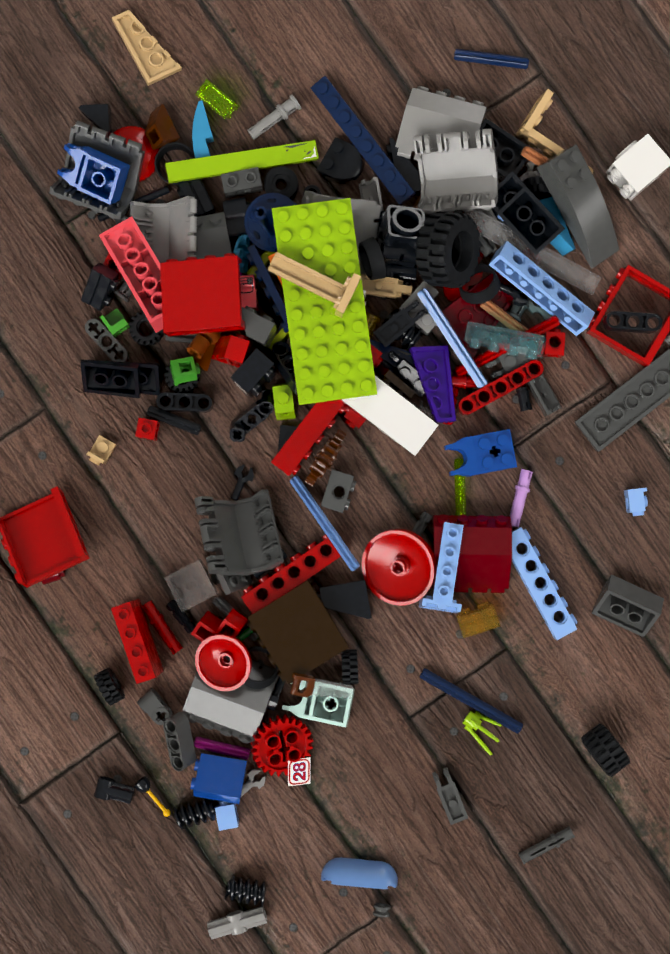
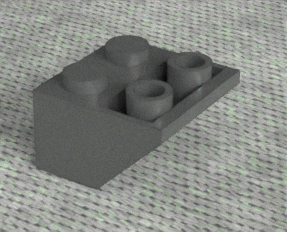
[242,306,278,351]

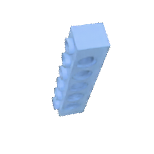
[489,241,595,336]
[512,527,577,640]

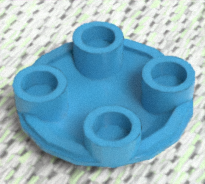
[233,235,250,274]

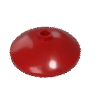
[113,126,159,182]
[195,634,252,691]

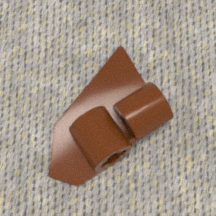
[187,332,221,371]

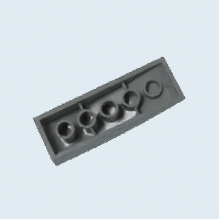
[536,144,619,269]

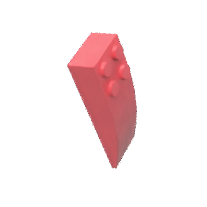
[99,216,163,333]

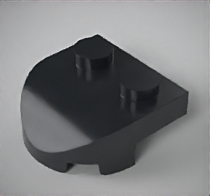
[317,137,364,184]

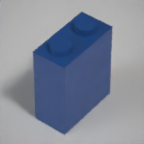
[190,753,247,804]

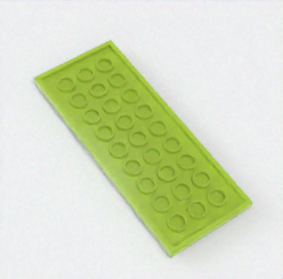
[272,198,377,405]

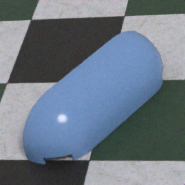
[321,857,398,889]

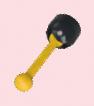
[134,776,171,817]

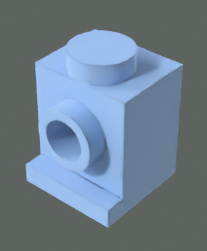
[624,488,648,516]

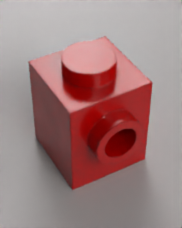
[344,406,367,430]

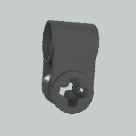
[137,688,173,725]

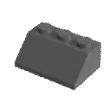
[592,574,664,637]

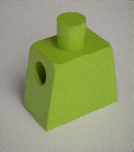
[272,383,296,421]

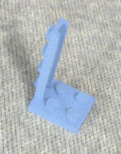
[419,522,464,613]

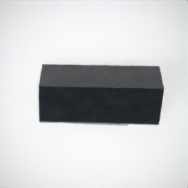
[493,171,565,255]
[80,360,164,398]

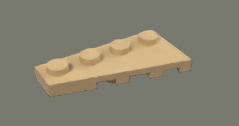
[112,10,182,86]

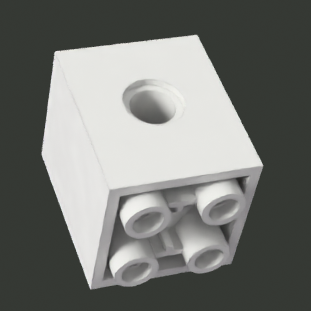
[606,134,670,201]

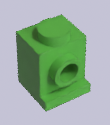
[170,356,200,386]

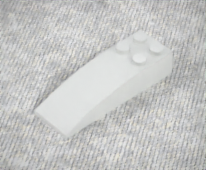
[342,376,438,456]

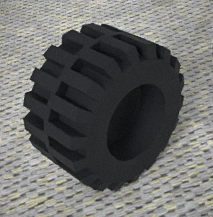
[581,723,630,777]

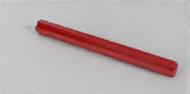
[455,316,560,376]

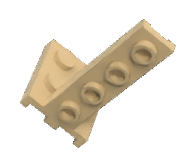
[515,89,593,174]
[267,252,361,318]

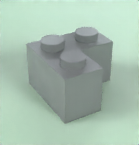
[398,281,439,337]

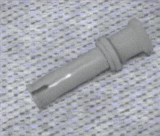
[247,94,302,140]

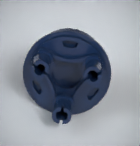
[244,193,298,252]

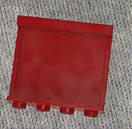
[160,253,245,336]
[0,486,90,588]
[111,599,164,684]

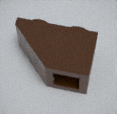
[145,104,180,150]

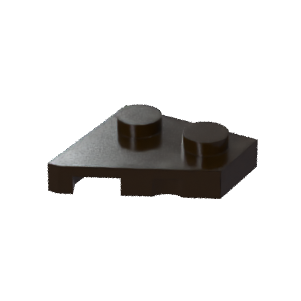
[374,365,416,398]

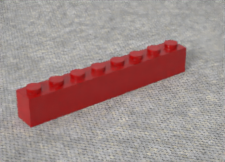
[271,344,383,476]

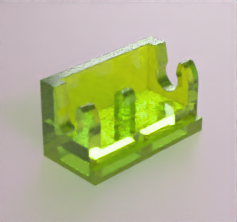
[195,79,240,119]

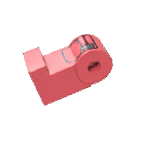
[240,275,258,311]

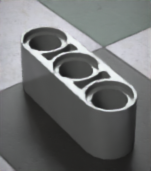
[163,712,196,772]

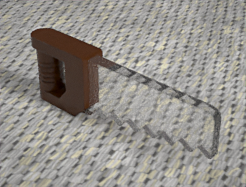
[290,673,353,699]

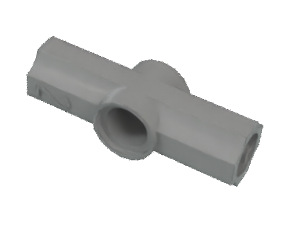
[207,906,268,940]

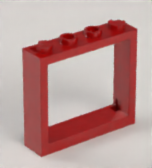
[586,265,670,367]

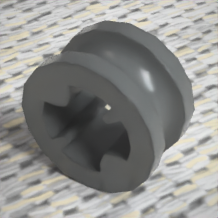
[373,903,391,917]

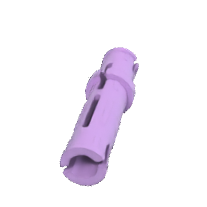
[510,469,533,527]

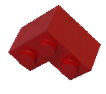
[191,609,248,642]

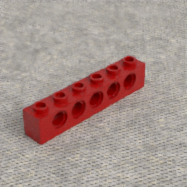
[241,534,341,614]

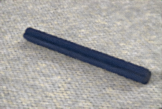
[420,668,523,734]

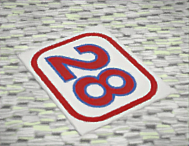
[288,757,311,786]

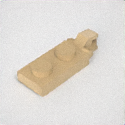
[361,274,413,299]

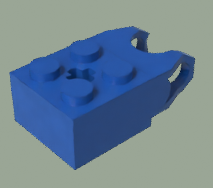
[57,143,130,205]
[444,429,517,477]

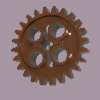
[304,429,346,486]

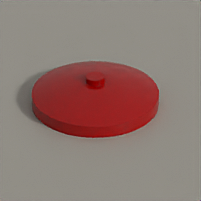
[362,528,437,606]

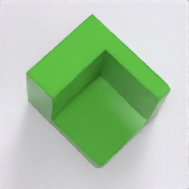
[100,309,130,338]

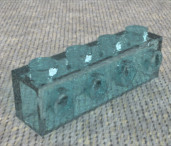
[464,321,546,360]

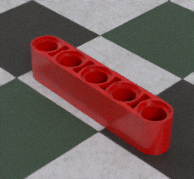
[457,360,544,415]

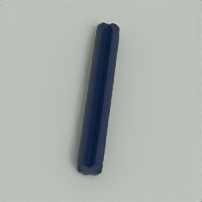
[454,49,529,69]

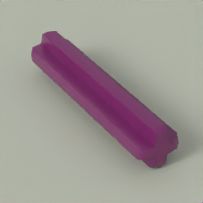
[194,737,250,760]

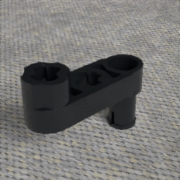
[229,389,274,442]

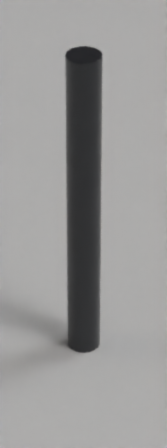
[97,186,170,222]

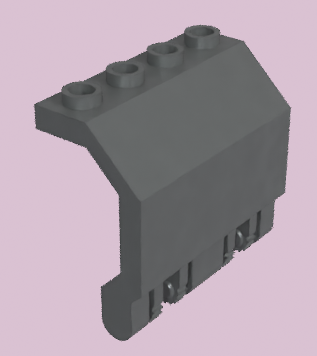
[194,489,284,575]

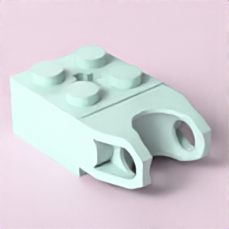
[282,680,355,727]

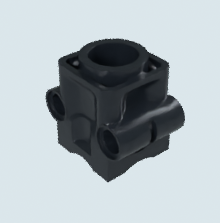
[376,205,425,268]

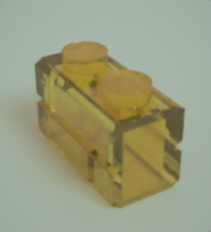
[455,601,500,638]

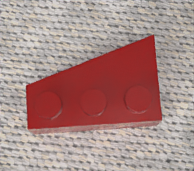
[211,334,253,368]

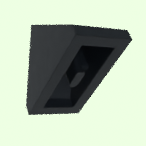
[79,104,112,138]

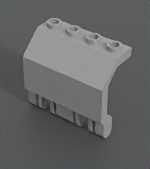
[413,128,498,215]

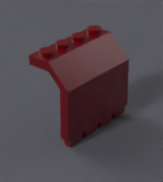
[433,514,512,593]

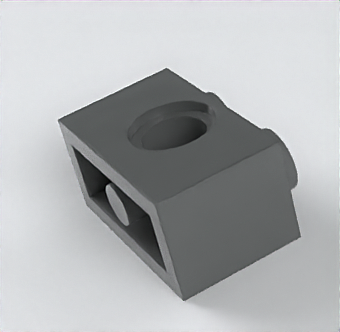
[221,167,263,198]
[321,469,357,513]

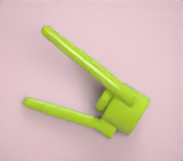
[462,711,502,756]

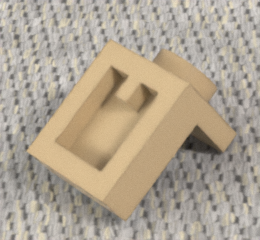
[86,435,117,465]

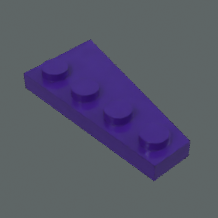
[409,345,456,423]

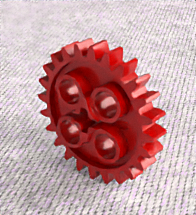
[250,714,313,777]

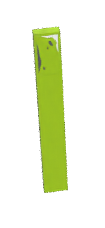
[165,140,319,184]

